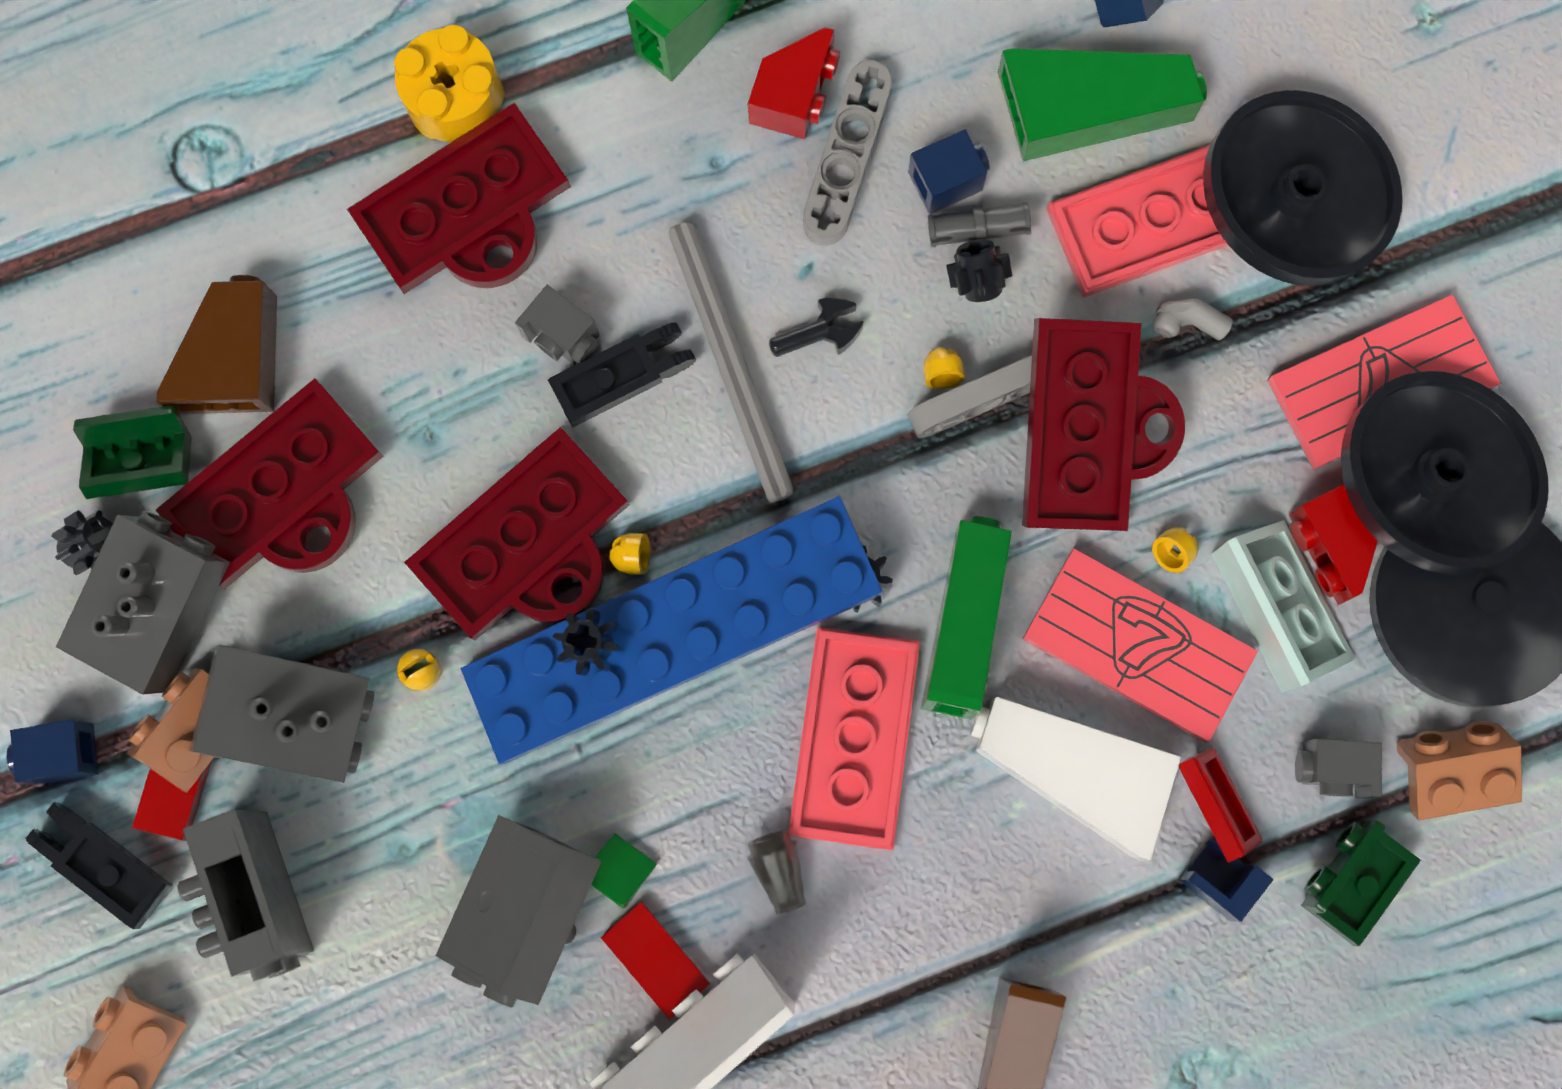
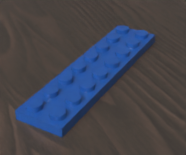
[460,496,884,764]

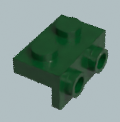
[73,405,192,499]
[1300,819,1421,947]

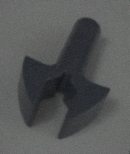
[769,298,864,357]

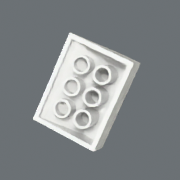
[589,953,795,1089]

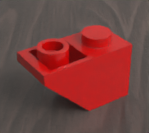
[748,27,840,140]
[1289,484,1378,605]

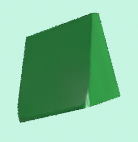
[591,833,658,908]

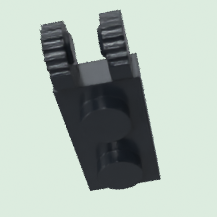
[548,322,696,428]
[25,802,173,929]

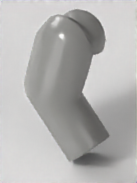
[1153,298,1233,340]

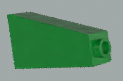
[626,0,747,82]
[998,48,1207,161]
[920,516,1012,720]

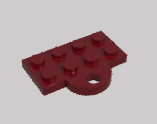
[347,102,571,294]
[1022,318,1185,531]
[155,378,384,589]
[404,427,630,641]

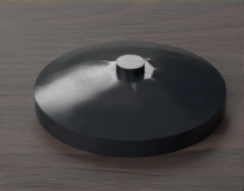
[1203,90,1403,286]
[1341,371,1549,575]
[1369,523,1562,707]

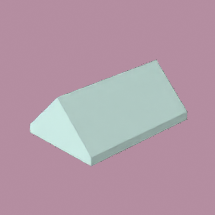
[1211,520,1355,693]

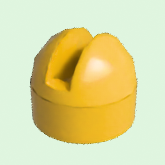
[923,347,966,389]
[1152,527,1199,573]
[610,533,650,575]
[397,649,441,691]

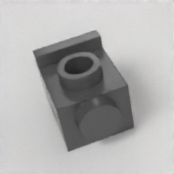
[515,284,600,365]
[1295,739,1382,799]

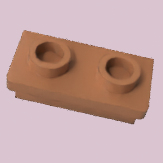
[127,669,215,793]
[1397,722,1522,821]
[64,985,187,1089]

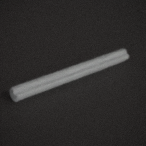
[669,221,793,502]

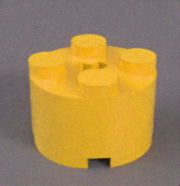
[394,25,504,144]

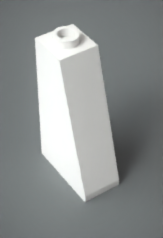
[970,697,1181,861]

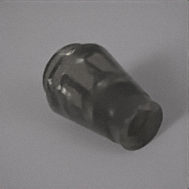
[747,830,806,914]

